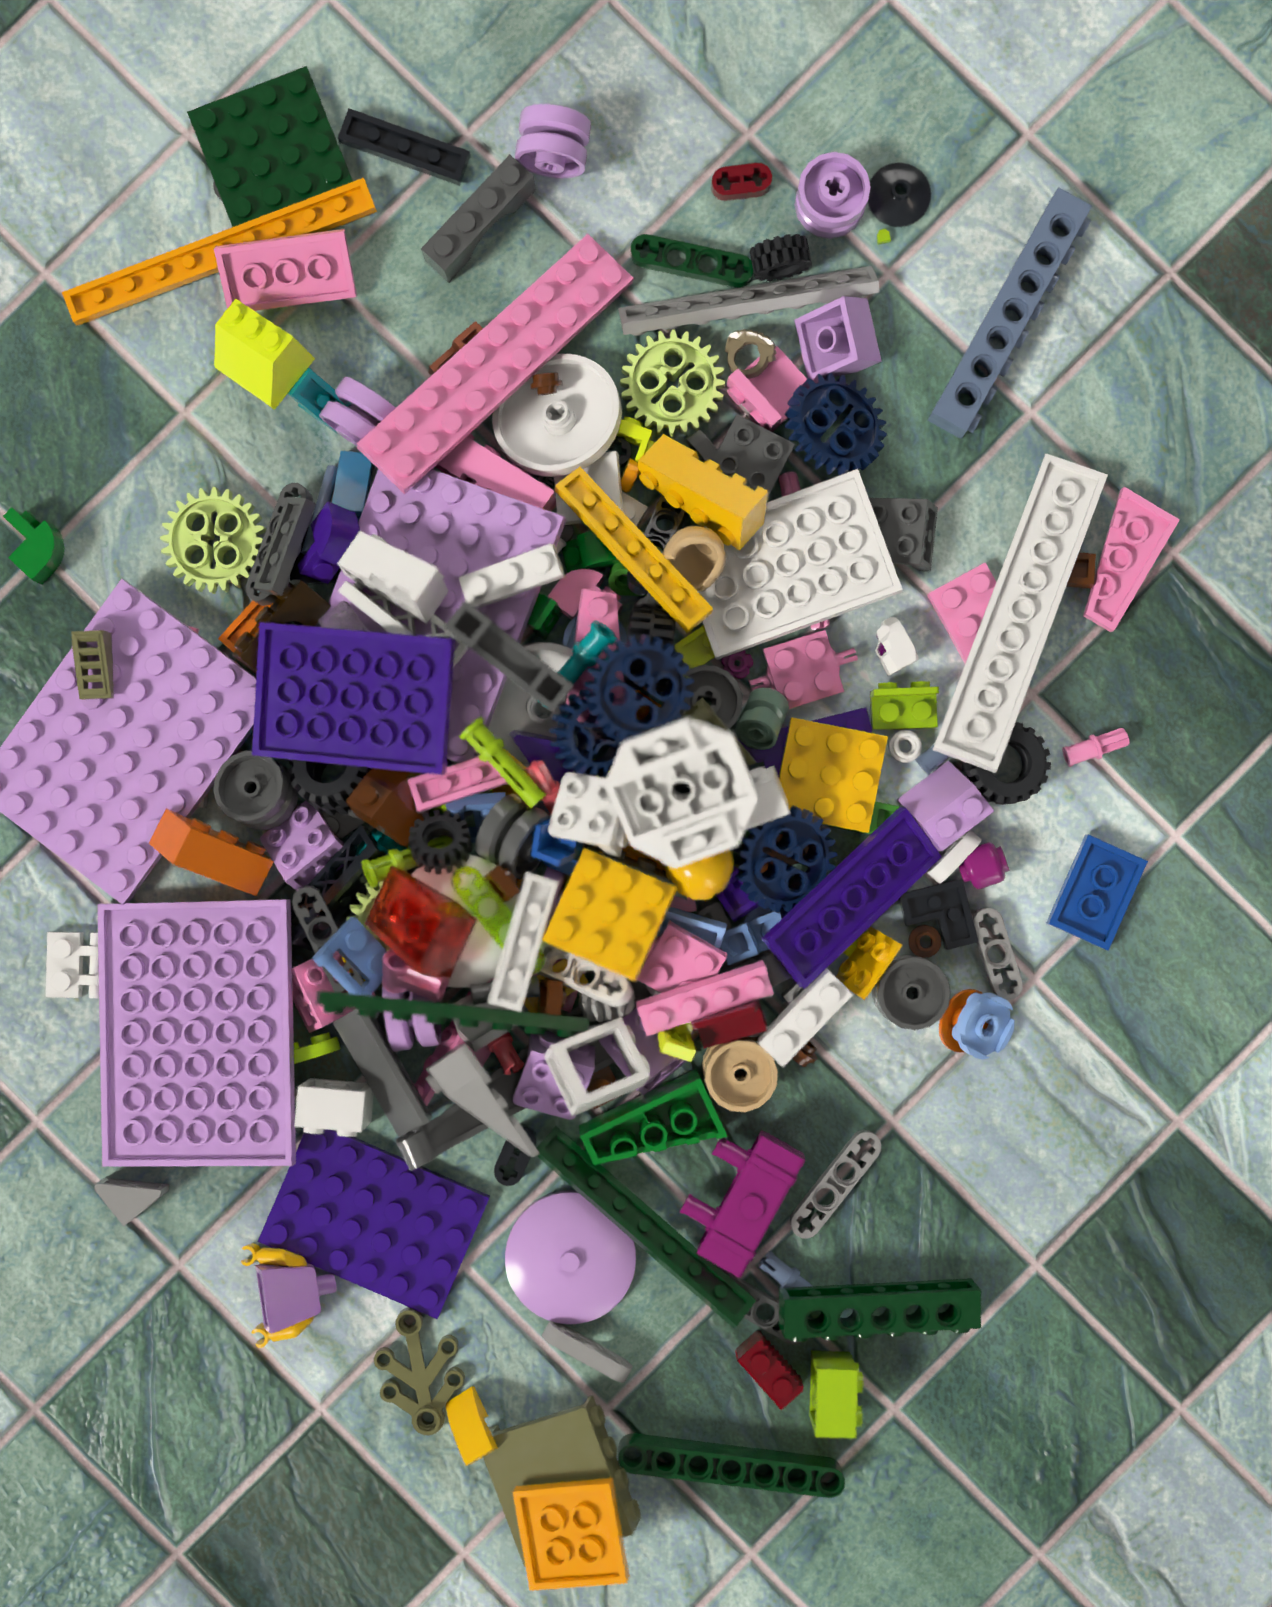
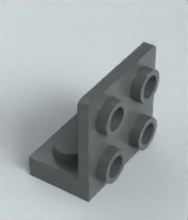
[713,414,795,496]
[869,498,938,571]

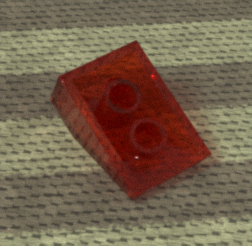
[365,866,478,978]

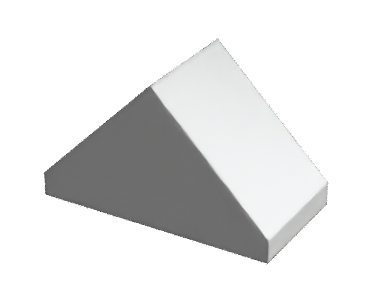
[95,1178,169,1226]

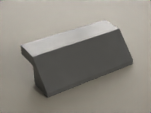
[333,1009,433,1137]

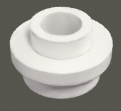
[889,730,922,763]

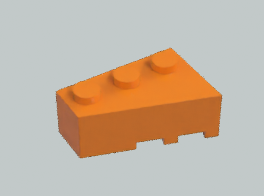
[149,808,274,896]

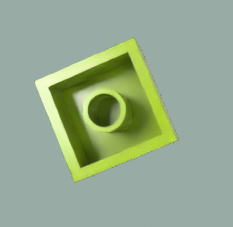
[809,1350,863,1438]

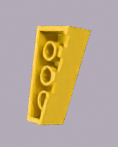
[638,434,768,551]

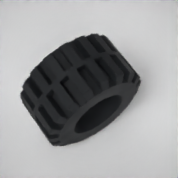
[623,607,676,692]
[961,722,1051,805]
[288,759,373,815]

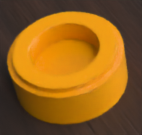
[620,458,639,493]

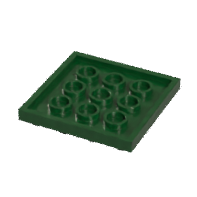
[187,66,353,227]

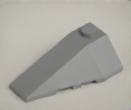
[425,1044,539,1157]

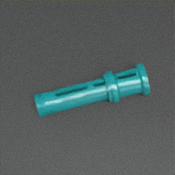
[538,620,617,710]

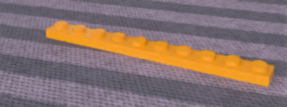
[62,178,377,326]

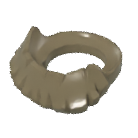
[725,329,776,379]

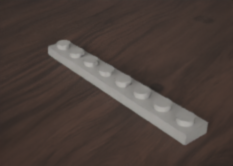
[618,266,879,335]

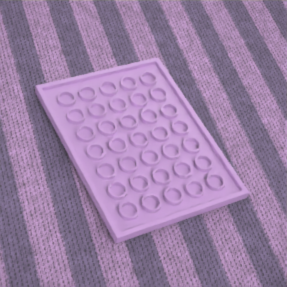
[320,469,567,763]
[0,579,256,905]
[97,899,296,1167]

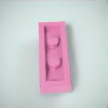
[408,757,508,813]

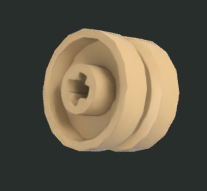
[702,1037,778,1112]

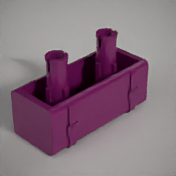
[680,1130,805,1278]

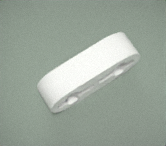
[927,829,982,884]

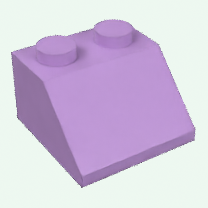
[794,296,881,380]
[897,761,994,851]

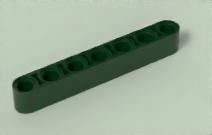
[618,1433,845,1498]

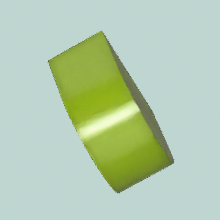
[876,229,891,245]

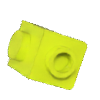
[616,417,655,462]

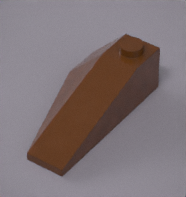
[346,759,449,849]

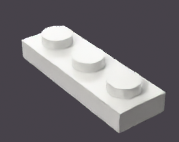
[458,543,565,609]

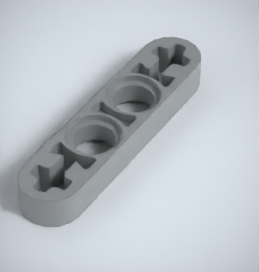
[790,1130,881,1239]

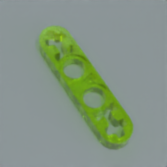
[450,866,545,975]

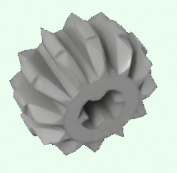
[578,981,635,1022]

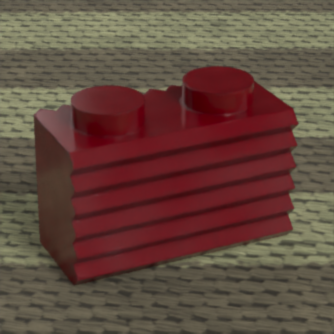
[735,1330,804,1410]

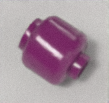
[959,842,1010,889]

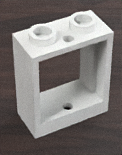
[544,1017,651,1116]

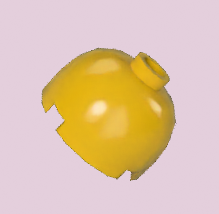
[665,849,733,900]

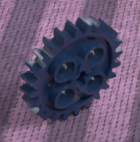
[785,373,887,475]
[584,634,694,742]
[733,805,837,913]

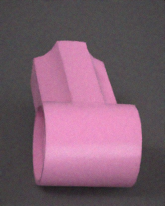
[382,948,450,1002]

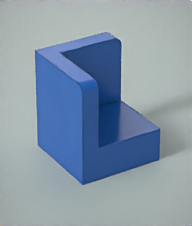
[531,818,583,866]

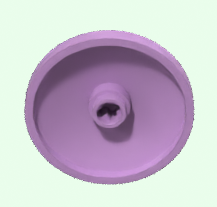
[505,1190,636,1324]

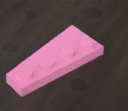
[565,589,624,722]

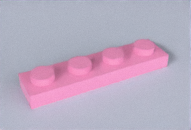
[636,960,774,1036]

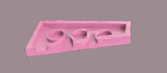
[1083,487,1180,632]

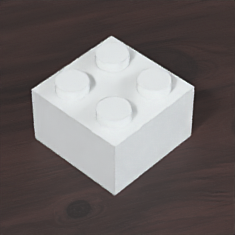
[294,1078,374,1137]

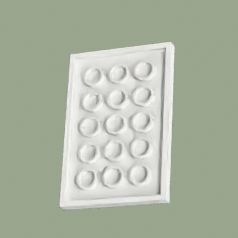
[697,469,902,660]

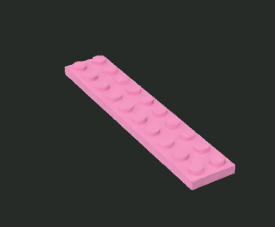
[357,234,634,494]

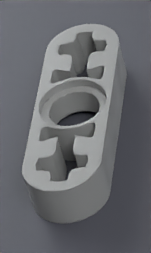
[972,908,1023,1000]
[542,1321,633,1383]

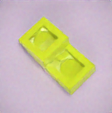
[658,1021,696,1062]

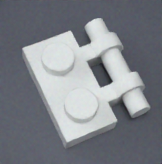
[46,932,99,998]

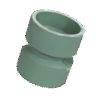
[736,687,789,750]

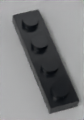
[338,108,471,186]

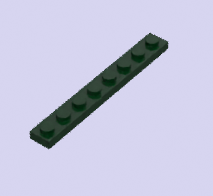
[315,990,589,1037]
[536,1126,757,1328]

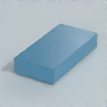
[332,451,373,517]

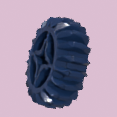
[549,689,629,778]

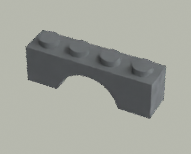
[421,154,536,283]
[444,600,574,712]

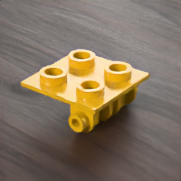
[836,926,903,1000]

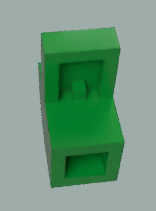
[3,507,65,585]
[562,531,620,573]

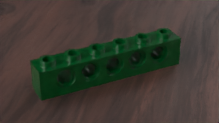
[779,1278,981,1342]

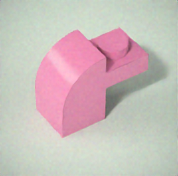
[547,569,623,620]

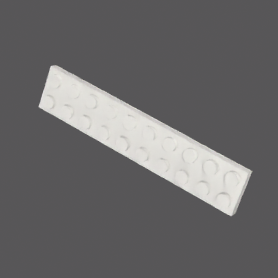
[933,454,1108,773]

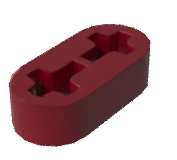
[711,163,772,201]

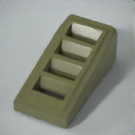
[72,630,114,700]

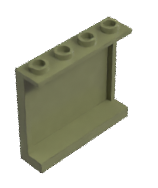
[483,1395,641,1567]

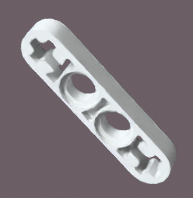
[533,940,632,1007]

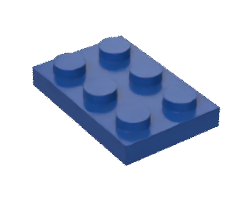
[1046,834,1148,951]

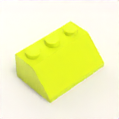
[214,299,315,410]

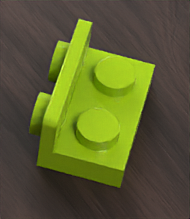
[870,681,939,730]

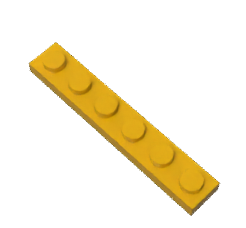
[554,466,713,633]

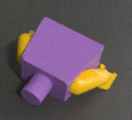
[241,1243,337,1348]

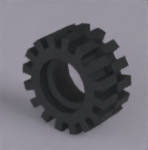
[750,234,812,281]
[409,810,472,875]

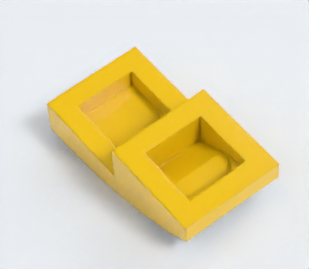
[445,1386,498,1466]

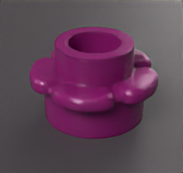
[721,650,753,679]

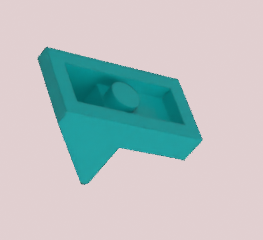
[288,368,349,433]

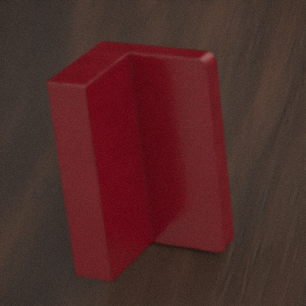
[691,999,768,1049]

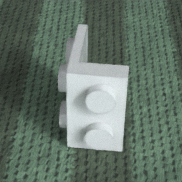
[548,772,629,858]

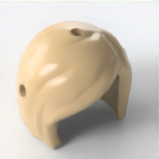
[662,526,726,592]

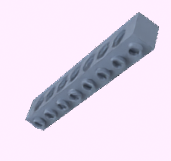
[927,187,1092,439]

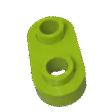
[294,1032,341,1064]

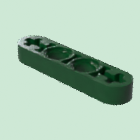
[631,234,753,288]

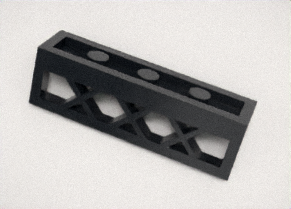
[291,825,390,952]

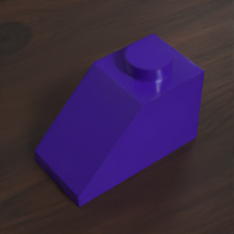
[509,730,573,784]

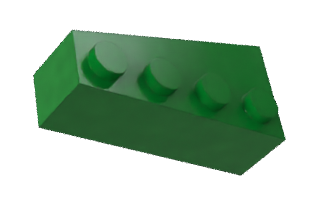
[579,1069,728,1165]

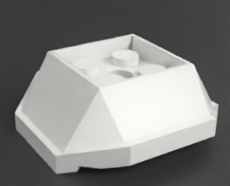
[605,717,759,869]

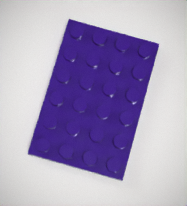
[252,622,455,775]
[257,1129,490,1319]

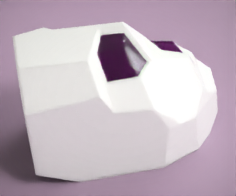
[875,617,919,676]

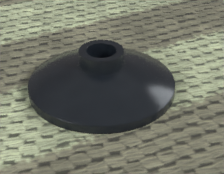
[868,163,931,227]

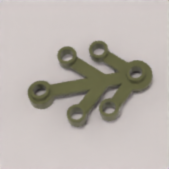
[374,1307,465,1435]

